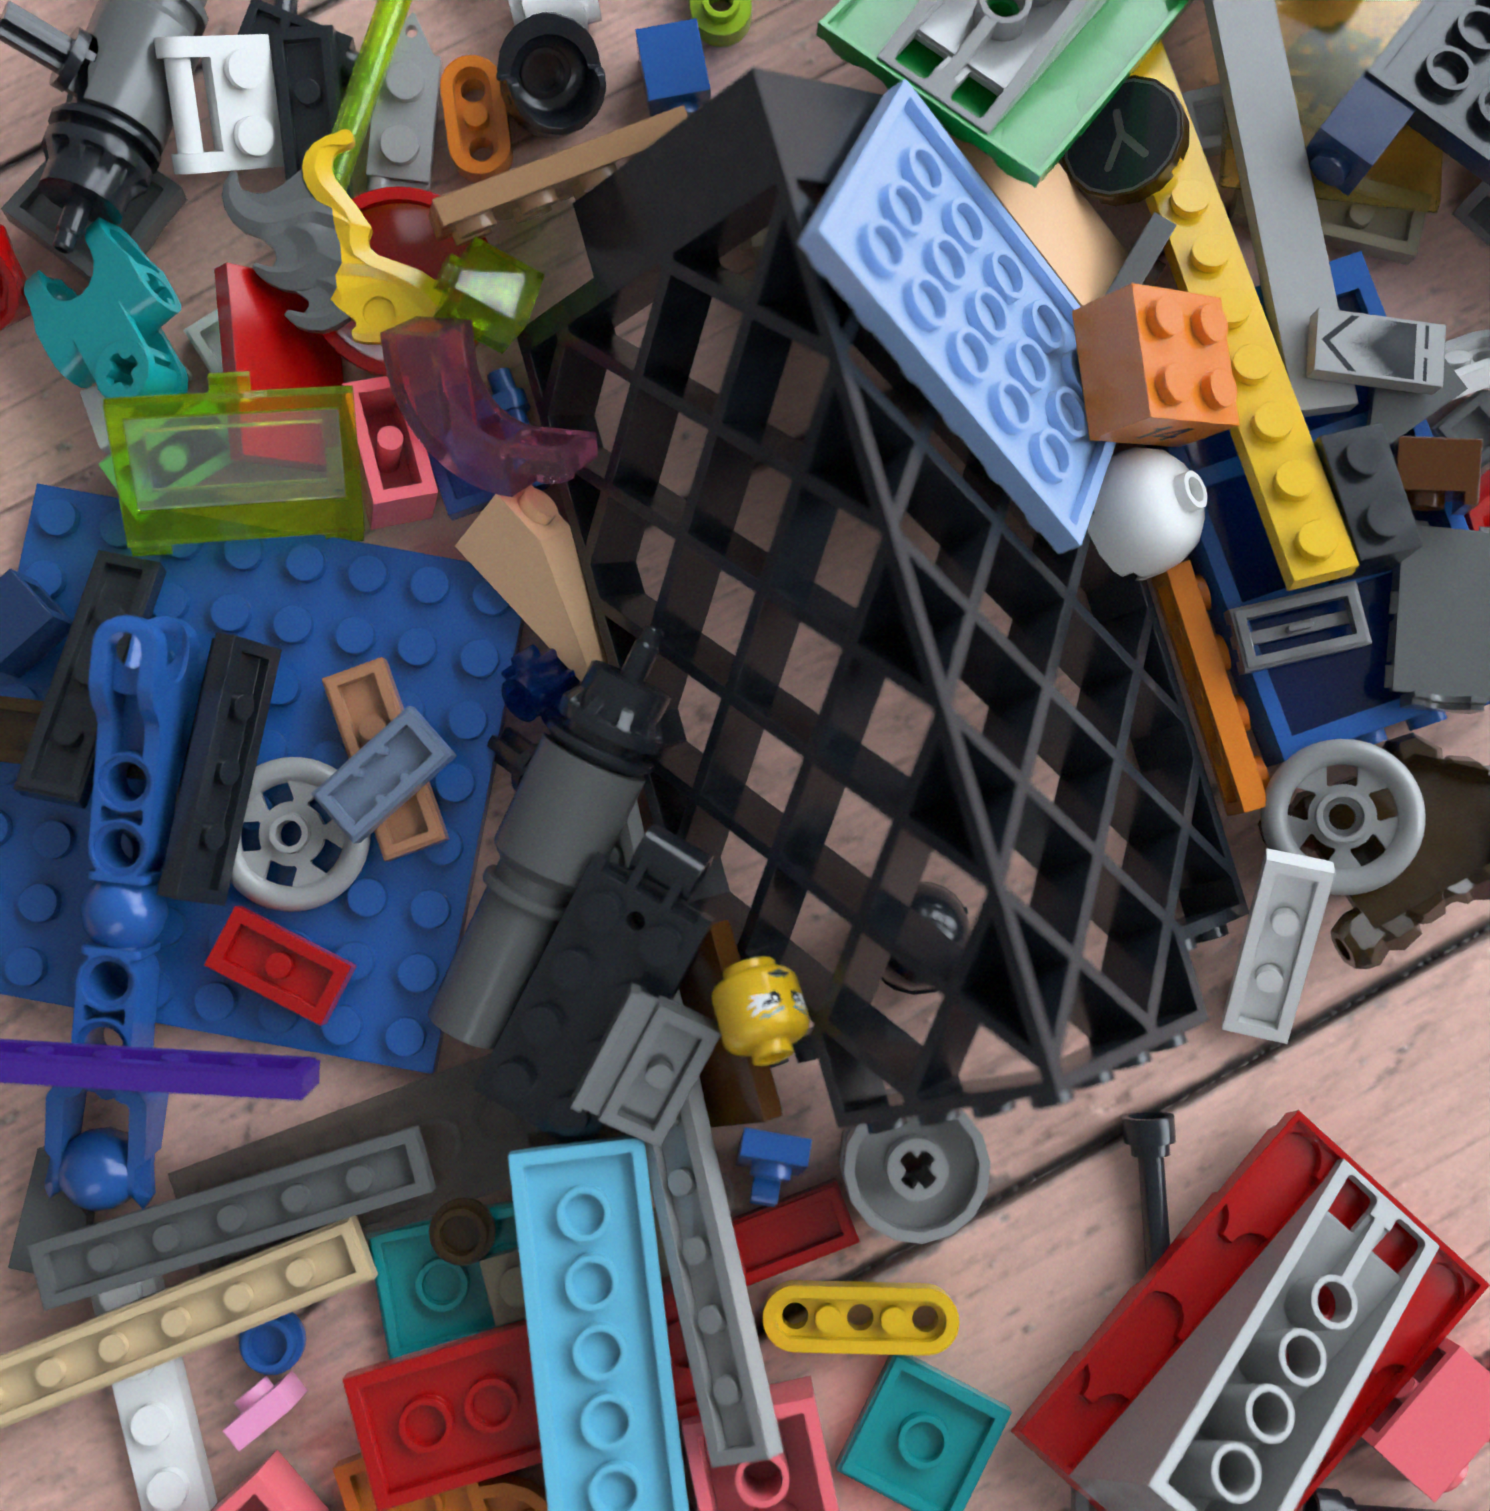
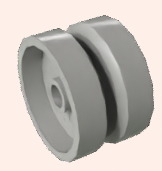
[838,1088,991,1244]

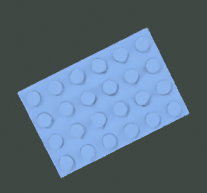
[798,79,1116,554]

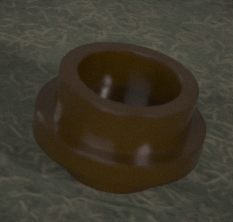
[429,1197,496,1266]

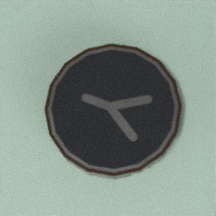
[1062,75,1189,207]

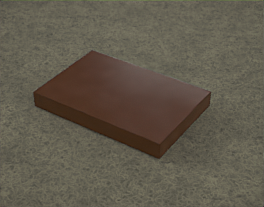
[679,919,783,1128]

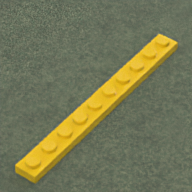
[1130,39,1359,591]

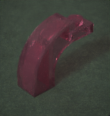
[380,316,598,497]

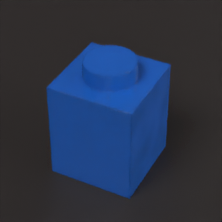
[635,18,711,117]

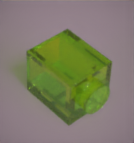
[433,236,545,354]

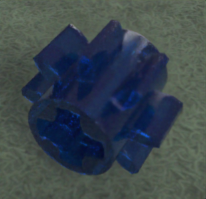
[501,644,580,727]

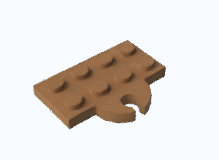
[428,105,688,247]

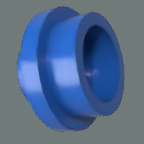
[239,1312,306,1375]

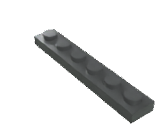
[27,1124,436,1311]

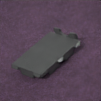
[1384,520,1490,714]

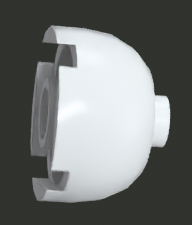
[1087,447,1207,581]

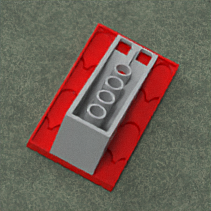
[1010,1110,1490,1511]

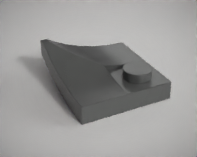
[1,160,187,283]

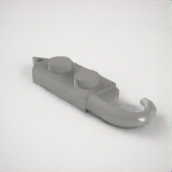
[366,13,442,192]

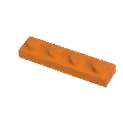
[1151,560,1270,816]

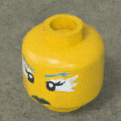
[712,957,809,1065]

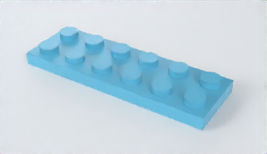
[508,1135,689,1511]

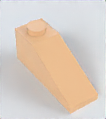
[455,482,609,682]

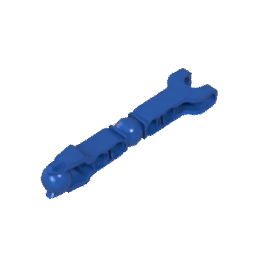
[44,615,200,1212]

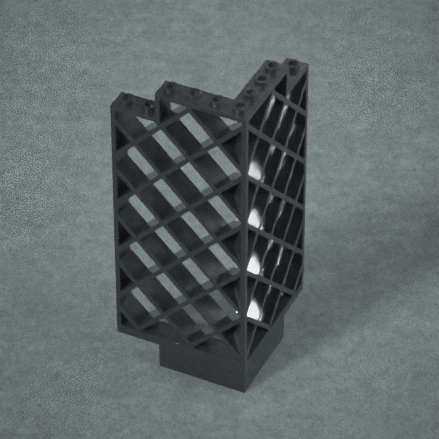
[515,67,1249,1134]

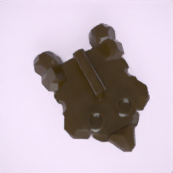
[1258,732,1490,969]

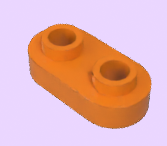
[440,55,513,183]

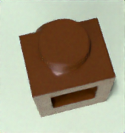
[1390,436,1483,515]

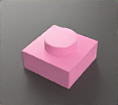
[223,1370,308,1452]

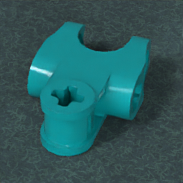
[24,217,188,416]

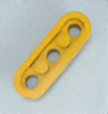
[762,1280,960,1356]

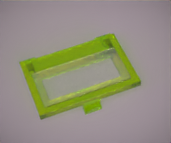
[103,371,365,557]

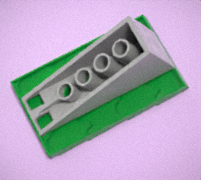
[816,0,1193,188]

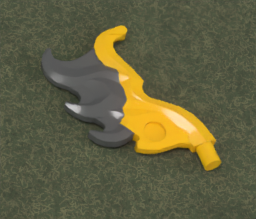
[222,129,474,369]

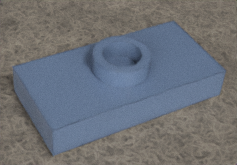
[311,706,457,844]

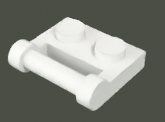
[153,34,284,174]

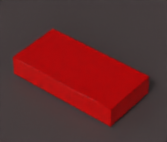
[731,1177,860,1287]

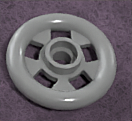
[1261,739,1426,895]
[230,757,371,912]

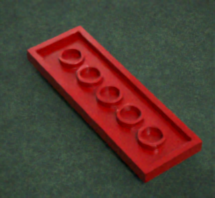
[342,1276,700,1511]

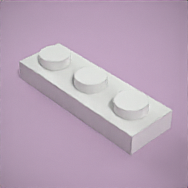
[1222,848,1335,1044]

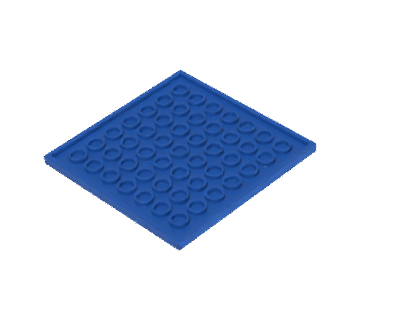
[0,483,525,1074]

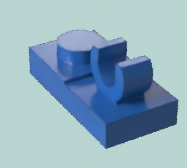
[735,1127,812,1208]

